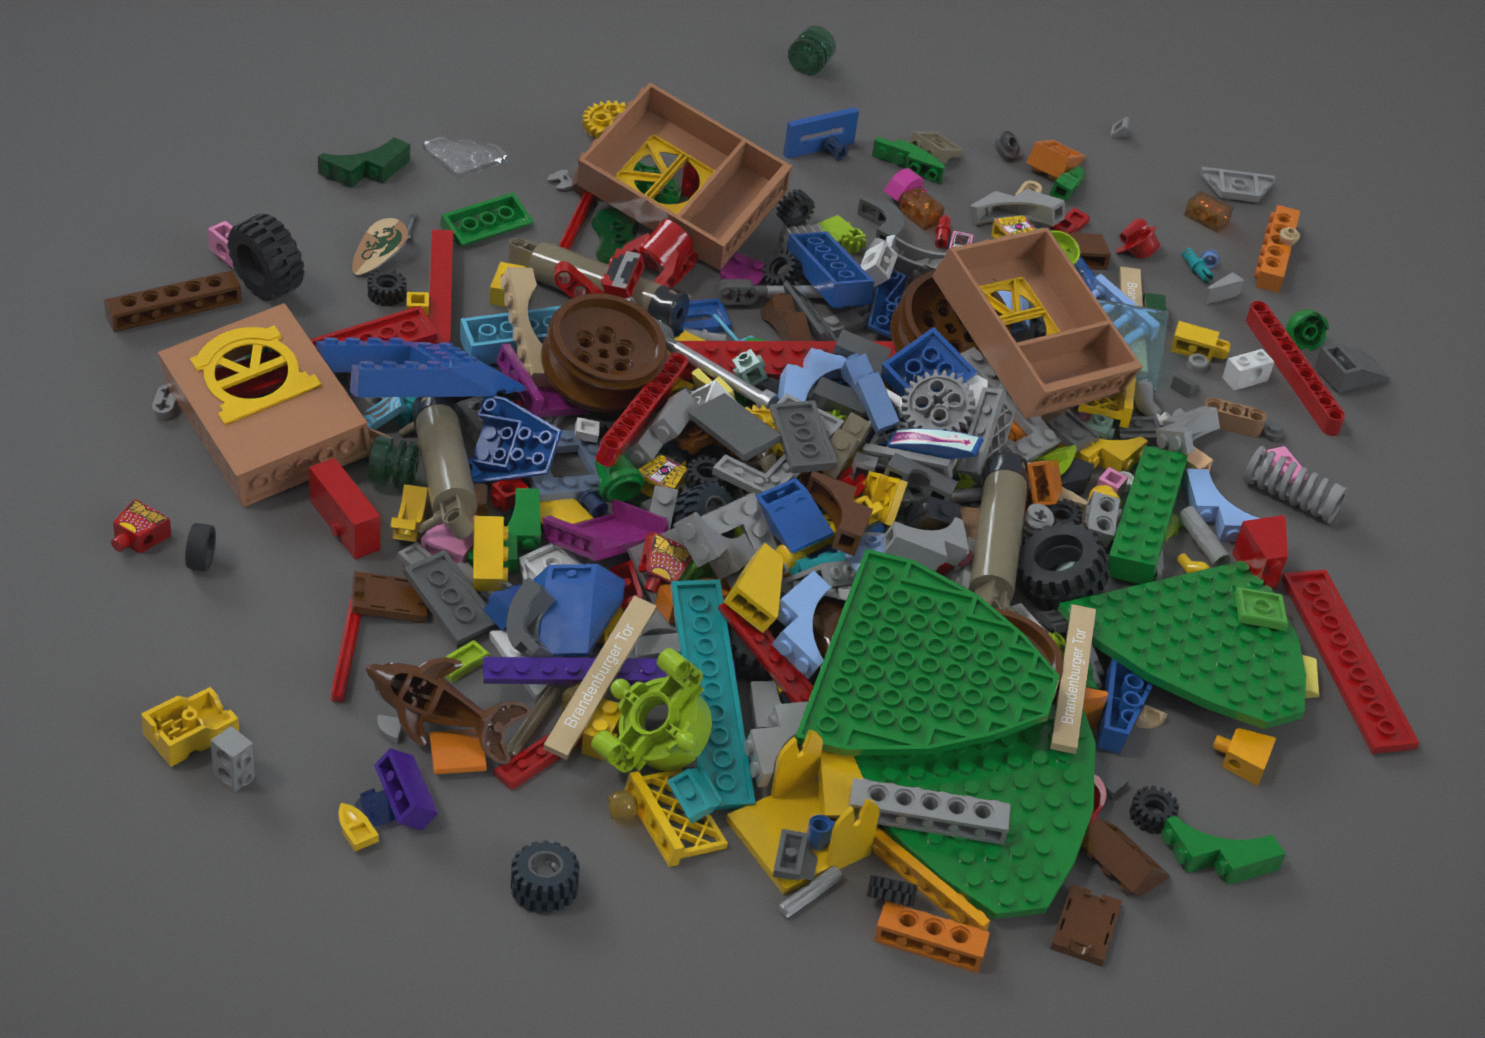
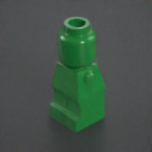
[1049,166,1085,204]

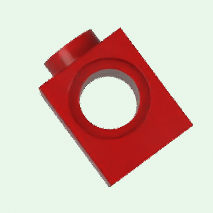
[490,478,529,513]

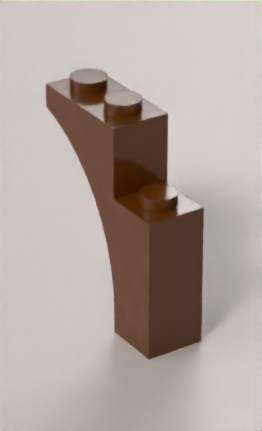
[760,293,812,341]
[806,471,873,556]

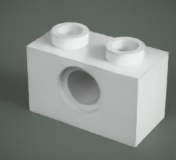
[861,240,898,287]
[1222,349,1274,391]

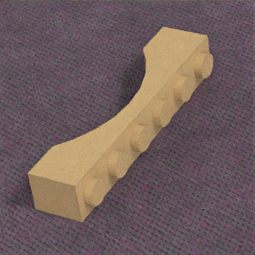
[500,267,552,387]

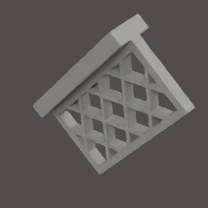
[957,387,1016,487]
[862,422,959,479]

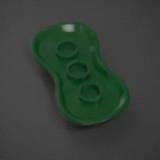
[591,209,639,265]

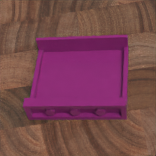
[497,344,588,417]
[542,499,669,561]

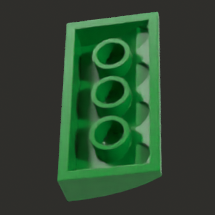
[440,192,534,247]

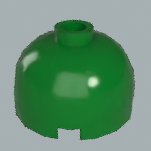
[1286,309,1329,351]

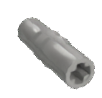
[1178,506,1230,567]

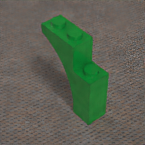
[468,488,541,573]
[1161,816,1286,885]

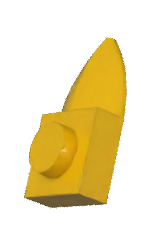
[338,803,379,852]

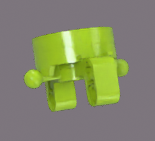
[591,648,712,773]

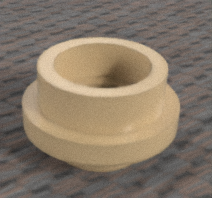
[1280,227,1300,245]

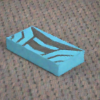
[362,397,406,430]

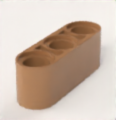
[1204,398,1267,438]

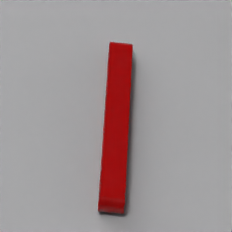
[428,229,453,344]
[1246,301,1345,436]
[595,352,688,467]

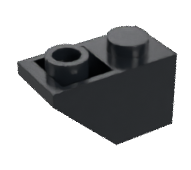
[1060,458,1094,495]

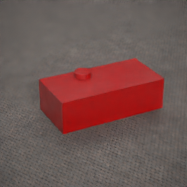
[309,458,380,560]

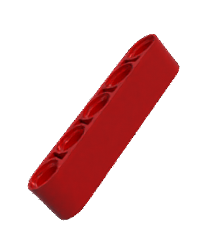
[554,261,606,299]

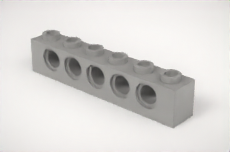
[848,778,1010,845]

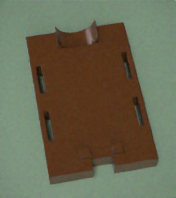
[352,571,427,623]
[1050,883,1122,967]

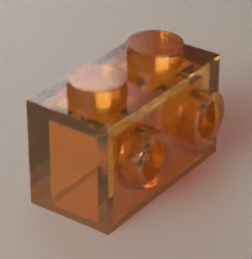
[899,187,945,231]

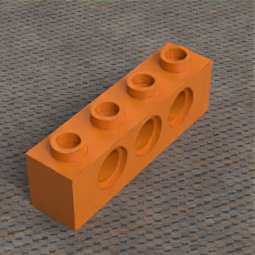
[873,901,990,974]

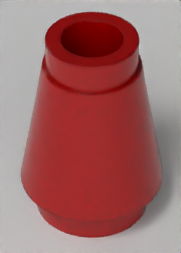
[1119,218,1149,244]

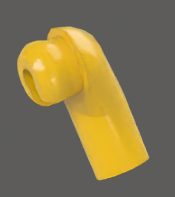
[1177,553,1210,573]

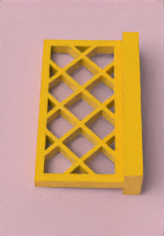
[1078,377,1136,428]
[624,768,728,867]

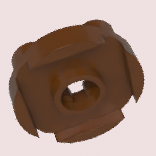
[673,420,719,454]

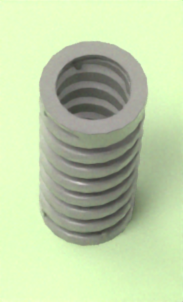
[1243,446,1348,524]

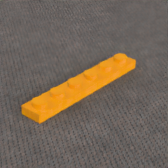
[871,827,990,932]

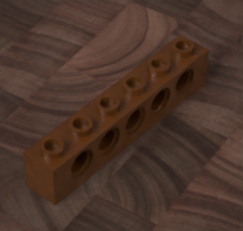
[104,270,242,332]

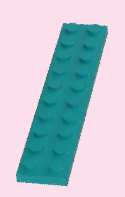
[670,579,755,810]

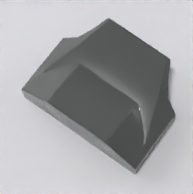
[773,829,818,880]

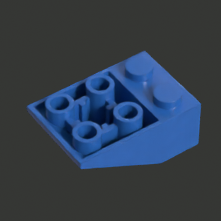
[756,478,834,554]

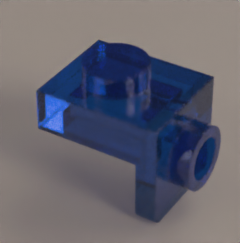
[355,789,396,828]

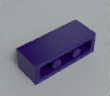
[374,748,439,830]

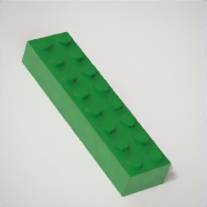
[1108,446,1188,584]

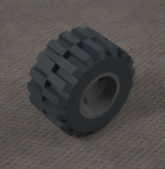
[675,482,735,538]
[510,840,580,914]

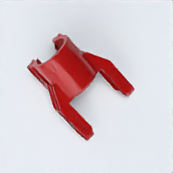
[608,219,698,288]

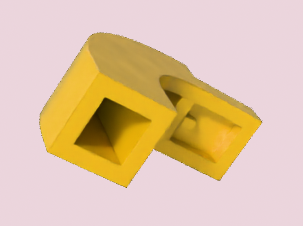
[390,484,429,542]

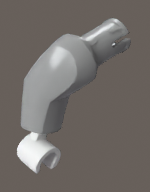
[1134,379,1171,426]

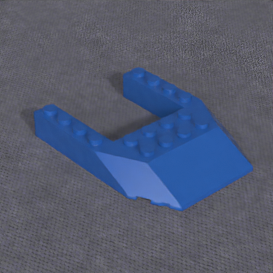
[316,337,526,398]

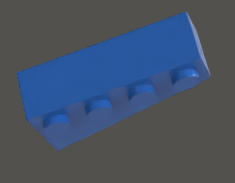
[1096,658,1153,754]

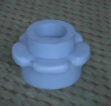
[1201,250,1220,269]

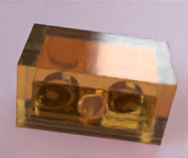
[1184,190,1234,233]

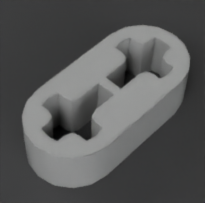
[152,385,177,420]

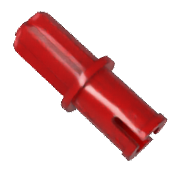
[935,214,951,249]

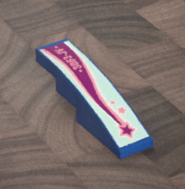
[887,428,984,459]

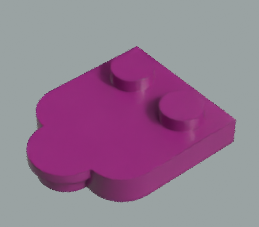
[720,253,766,291]

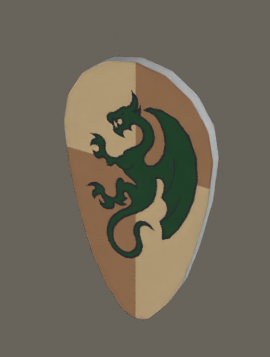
[352,218,408,277]

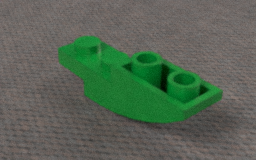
[872,136,945,185]

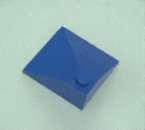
[882,327,977,408]

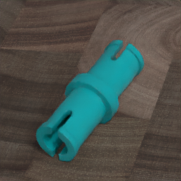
[1181,248,1214,283]

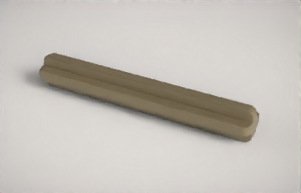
[506,685,560,759]

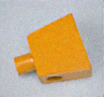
[1212,728,1276,786]

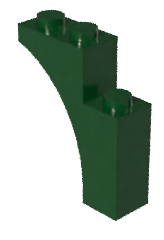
[318,137,410,188]

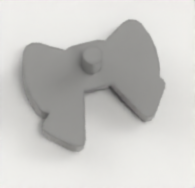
[548,170,573,191]

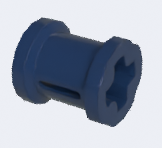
[823,136,848,161]
[578,489,608,518]

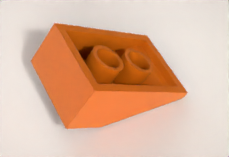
[1026,140,1086,180]

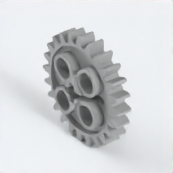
[901,370,975,432]

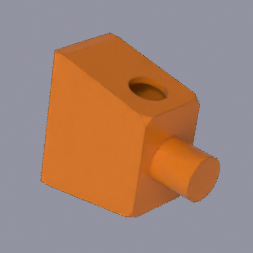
[1027,460,1062,505]

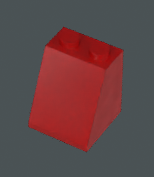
[1232,515,1288,590]

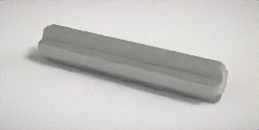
[778,866,843,918]

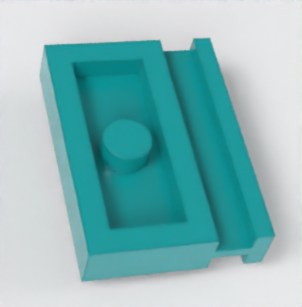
[790,551,846,576]
[667,763,725,824]

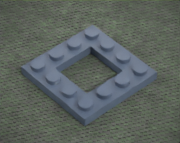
[526,430,601,502]

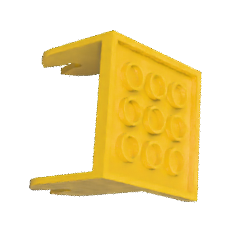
[726,730,880,895]

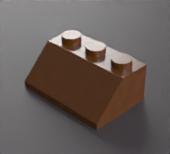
[1081,817,1170,896]

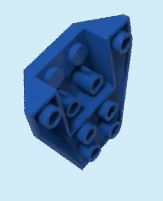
[868,270,906,339]
[468,396,562,484]
[533,564,626,657]

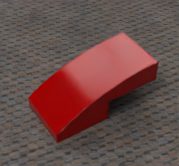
[1050,207,1090,235]

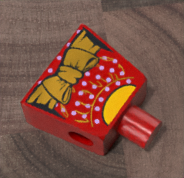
[111,498,171,553]
[638,532,692,594]

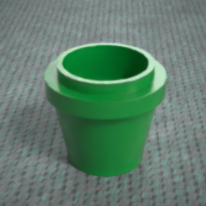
[595,453,645,503]

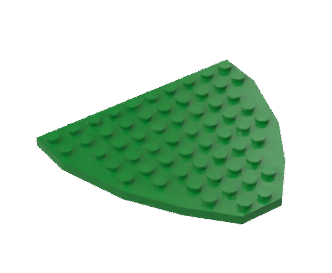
[795,549,1060,756]
[1058,561,1306,729]
[854,705,1096,919]

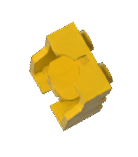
[141,687,239,767]

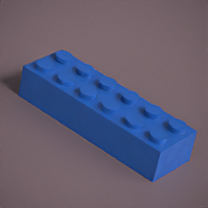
[787,231,874,309]

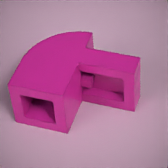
[884,169,928,205]

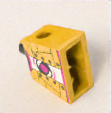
[991,216,1043,239]
[638,455,687,498]

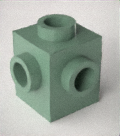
[732,349,768,386]
[1084,413,1115,440]

